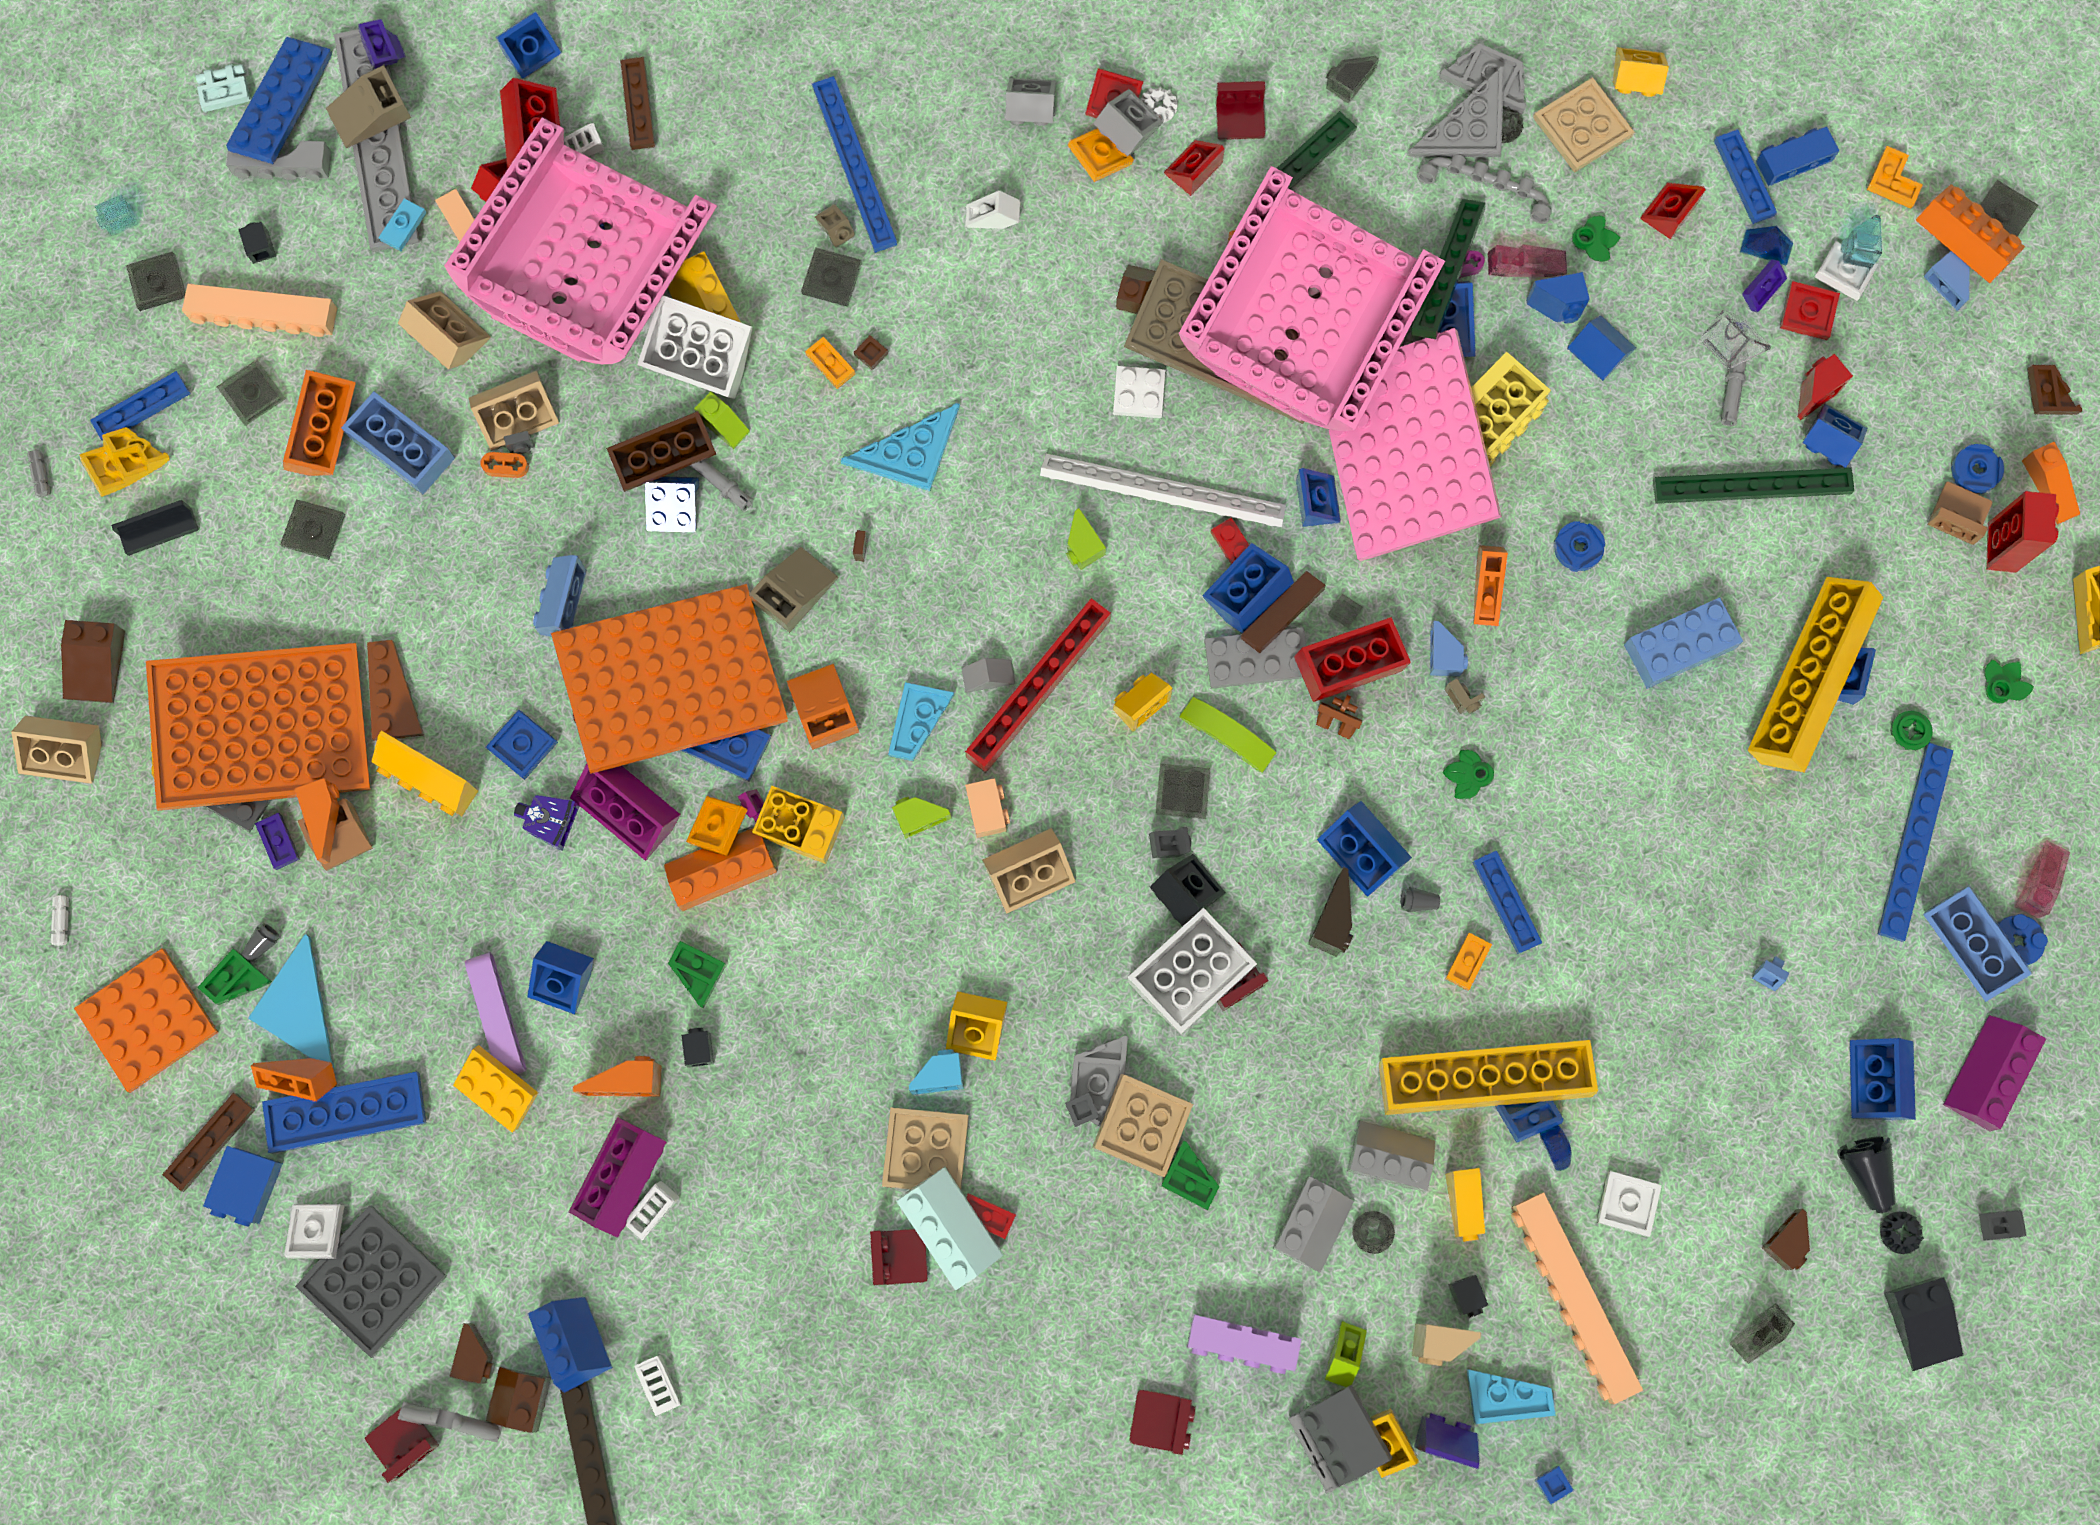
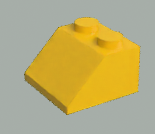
[1613,47,1669,97]
[1113,672,1173,732]
[945,991,1008,1061]
[1371,1408,1419,1478]

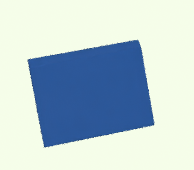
[496,11,562,79]
[1567,316,1636,381]
[1296,468,1341,527]
[1838,648,1876,705]

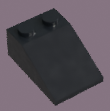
[1884,1277,1963,1371]

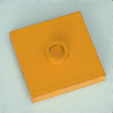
[1068,128,1134,182]
[686,796,747,856]

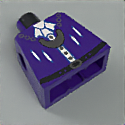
[514,795,580,851]

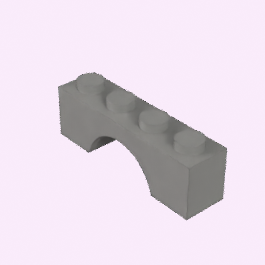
[226,141,331,181]

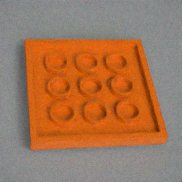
[74,948,218,1093]

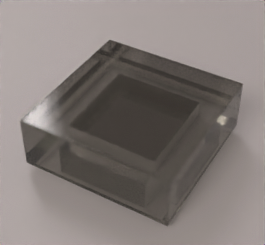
[1328,593,1363,629]

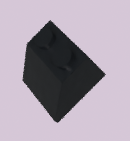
[1150,854,1226,926]

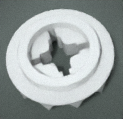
[1141,86,1178,123]

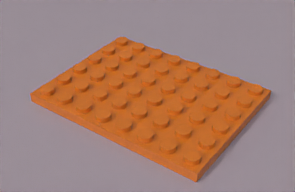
[551,584,788,774]
[146,643,370,811]

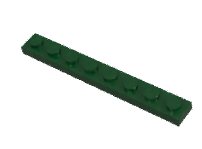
[1412,199,1485,339]
[1653,468,1855,504]

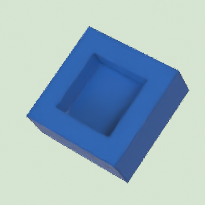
[1535,1466,1574,1504]

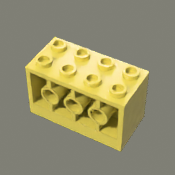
[1471,352,1551,467]

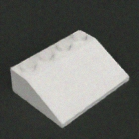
[637,296,752,399]
[1128,908,1257,1034]

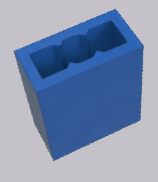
[203,1146,283,1227]

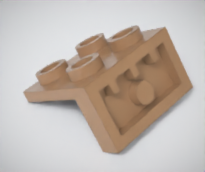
[1927,482,1992,545]

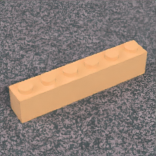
[182,284,337,337]

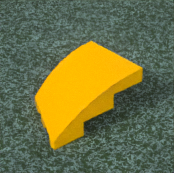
[79,427,170,497]

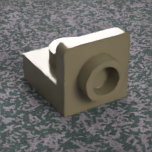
[815,204,855,247]
[1445,678,1485,714]

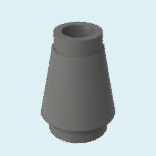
[1400,887,1440,912]
[241,923,279,962]

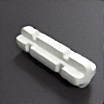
[51,895,69,946]

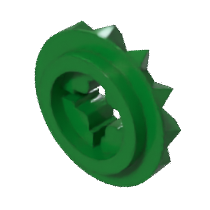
[1891,711,1933,751]

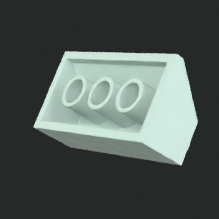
[897,1167,1004,1290]

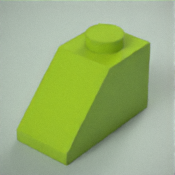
[694,391,750,449]
[1066,508,1106,570]
[892,797,952,839]
[1325,1321,1367,1387]

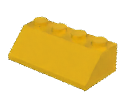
[668,251,741,323]
[371,731,478,816]

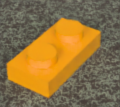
[805,336,855,389]
[1445,932,1492,991]

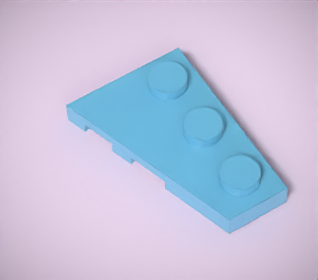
[888,682,954,761]
[1466,1369,1556,1424]

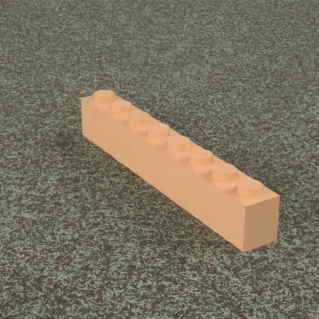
[1511,1193,1643,1404]

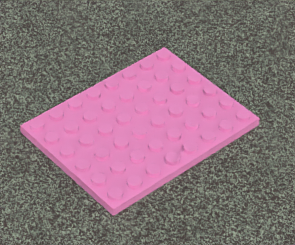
[1328,328,1502,561]

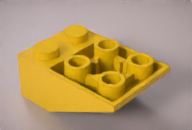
[752,785,845,864]

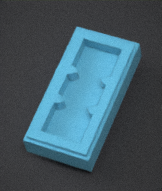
[378,198,427,251]

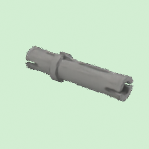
[1721,354,1748,427]
[690,459,753,511]
[1288,1412,1340,1493]

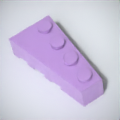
[1187,1315,1302,1374]

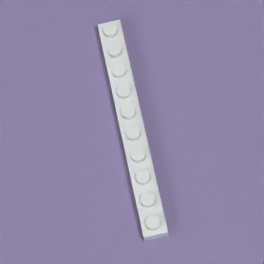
[1040,454,1286,527]

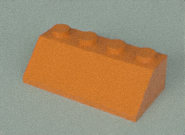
[283,370,356,476]
[664,828,777,911]

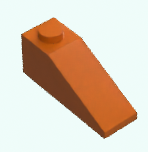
[2022,442,2080,525]
[1473,545,1508,626]
[295,778,340,864]
[251,1058,337,1101]

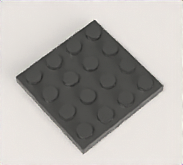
[295,1205,447,1358]

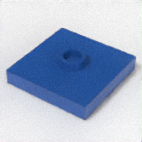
[486,710,558,780]

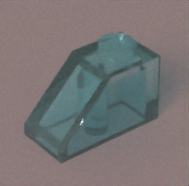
[1841,215,1882,268]

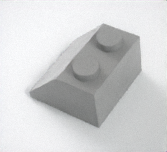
[1005,78,1056,126]
[1093,89,1163,156]

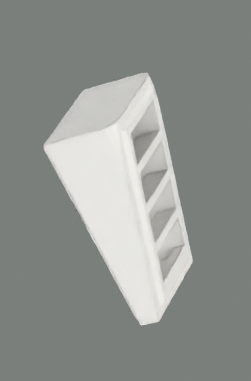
[564,123,604,157]
[626,1181,680,1241]
[634,1355,681,1416]

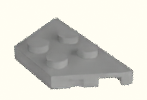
[1439,43,1526,114]
[1070,1036,1128,1127]

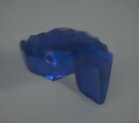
[1539,1125,1572,1171]

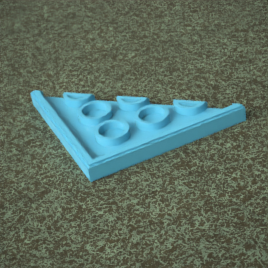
[841,403,960,491]
[248,934,334,1068]

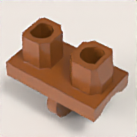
[1316,694,1363,739]

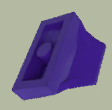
[358,19,406,69]

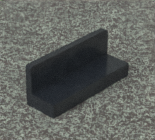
[111,500,199,556]

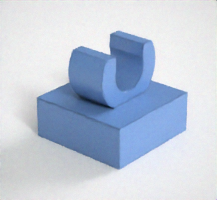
[1752,956,1789,991]

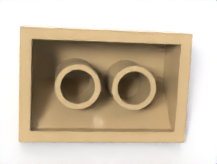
[398,291,491,369]
[469,371,559,450]
[11,716,102,784]
[982,828,1076,914]
[1412,1324,1481,1366]

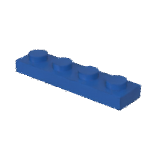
[1714,130,1777,224]
[90,371,191,441]
[1472,851,1542,954]

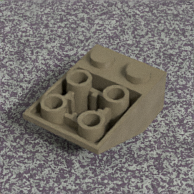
[326,65,411,149]
[749,547,838,633]

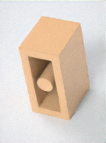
[965,778,1010,838]

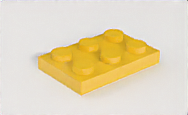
[453,1045,539,1133]

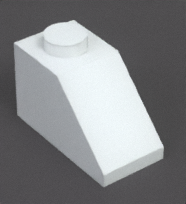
[965,191,1020,229]

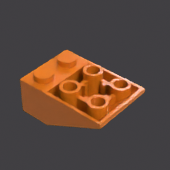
[787,664,859,750]

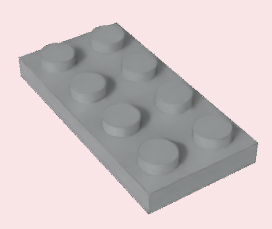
[1204,627,1306,689]

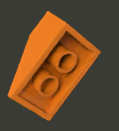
[573,1056,662,1097]

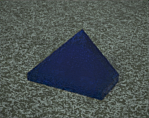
[1740,226,1793,265]

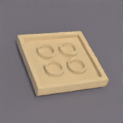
[1533,78,1635,173]
[1092,1074,1193,1178]
[882,1107,969,1190]

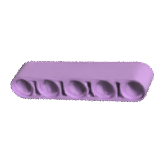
[465,952,526,1074]

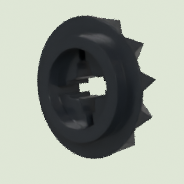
[1880,1211,1924,1254]

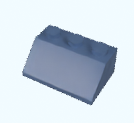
[533,555,587,637]

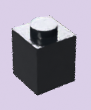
[238,222,276,264]
[681,1028,714,1068]
[1448,1275,1489,1318]

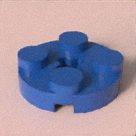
[1951,444,2004,494]
[1554,521,1605,572]
[1998,914,2048,965]

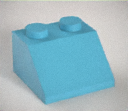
[909,1049,964,1095]

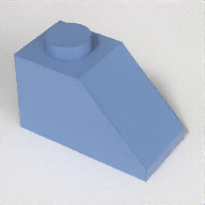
[1924,251,1970,311]
[1430,621,1468,677]

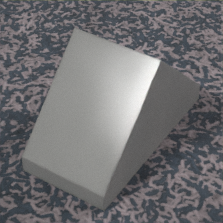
[961,658,1015,693]

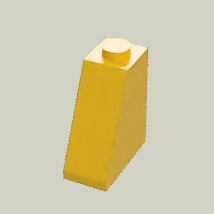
[1445,1168,1485,1242]

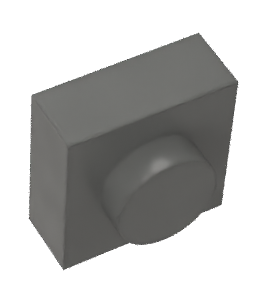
[503,430,534,454]
[1065,1093,1099,1127]

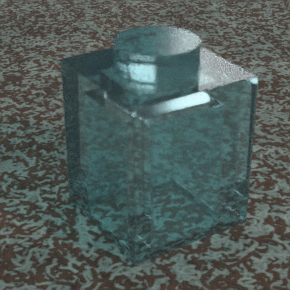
[95,194,138,236]

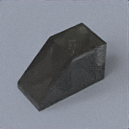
[1326,56,1379,104]
[1729,1303,1795,1364]

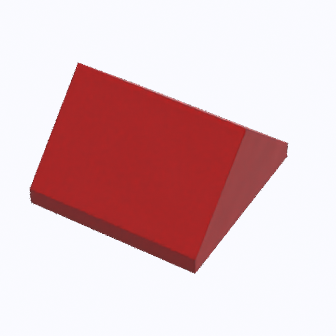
[1164,140,1225,196]
[1640,183,1706,240]

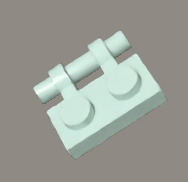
[195,64,251,112]

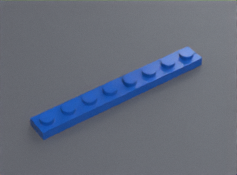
[812,76,897,253]
[1878,743,1954,942]

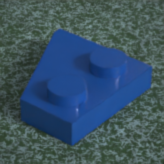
[1495,1100,1564,1143]

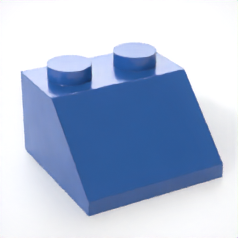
[1526,272,1590,324]
[1802,404,1868,468]
[527,941,594,1014]

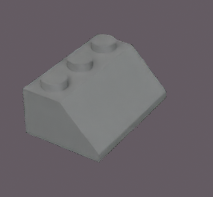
[1347,1120,1436,1192]
[1273,1176,1354,1273]

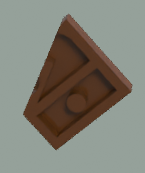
[2027,365,2083,415]

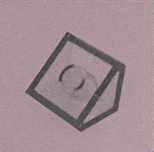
[1701,310,1771,370]

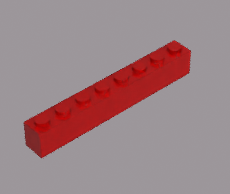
[965,598,1111,773]

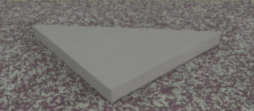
[1408,66,1504,157]

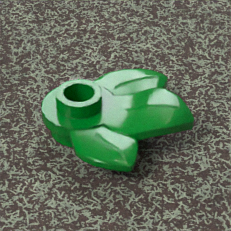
[1572,216,1621,262]
[1984,660,2034,704]
[1443,750,1494,799]

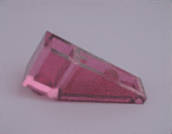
[2014,840,2070,919]

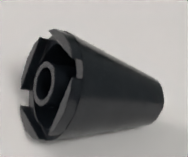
[1837,1136,1896,1213]

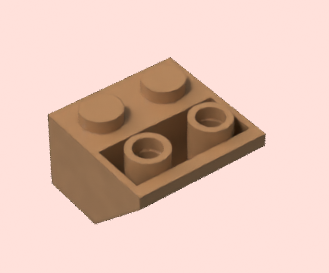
[298,798,373,871]

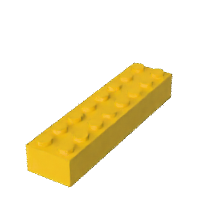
[1748,577,1884,773]
[1379,1040,1598,1115]

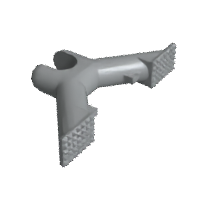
[398,1402,502,1443]

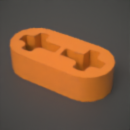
[480,452,529,478]

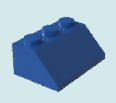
[1202,543,1294,633]
[1317,801,1412,897]
[1850,1038,1916,1120]
[528,1297,613,1393]

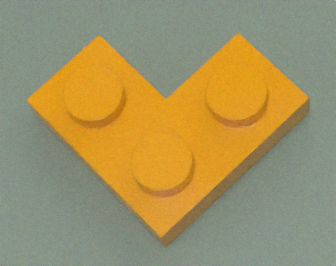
[1866,146,1923,209]

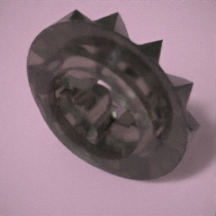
[1502,106,1523,143]
[1352,1211,1395,1254]

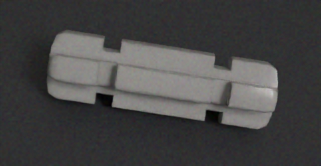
[27,450,51,497]

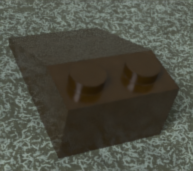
[1308,867,1353,957]

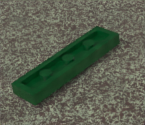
[1276,111,1357,190]

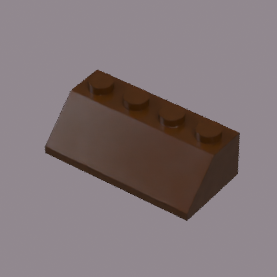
[606,411,717,492]

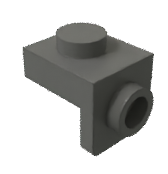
[1149,827,1191,858]
[1979,1210,2026,1241]

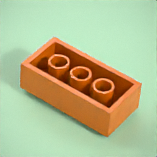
[1916,184,2025,284]

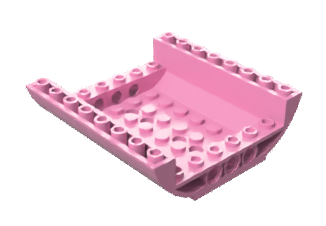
[444,118,717,364]
[1179,166,1445,431]

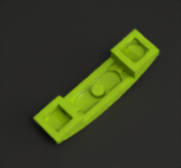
[1179,697,1277,773]

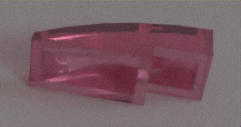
[1488,244,1567,277]

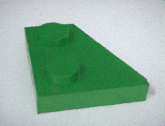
[668,941,727,1009]
[197,948,272,1005]
[1161,1141,1220,1211]

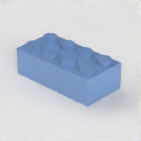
[341,391,455,495]
[1624,597,1743,689]
[1923,884,2032,1002]

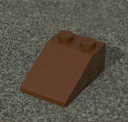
[61,620,125,703]

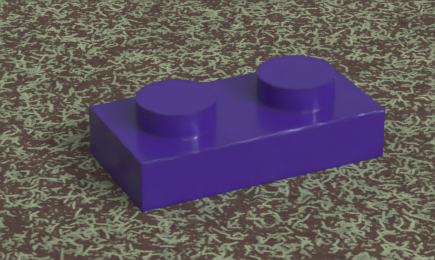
[1742,259,1787,312]
[255,813,300,870]

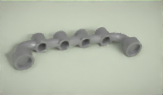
[1417,154,1552,224]

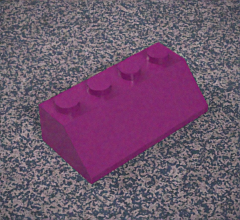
[570,763,681,861]
[1943,1015,2047,1131]
[569,1117,667,1238]

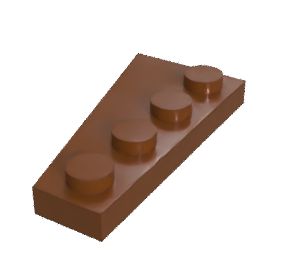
[367,640,424,741]

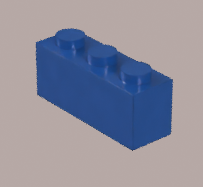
[1756,126,1840,186]

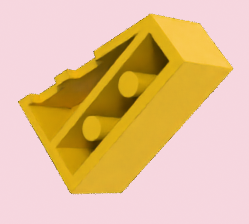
[2073,566,2100,654]

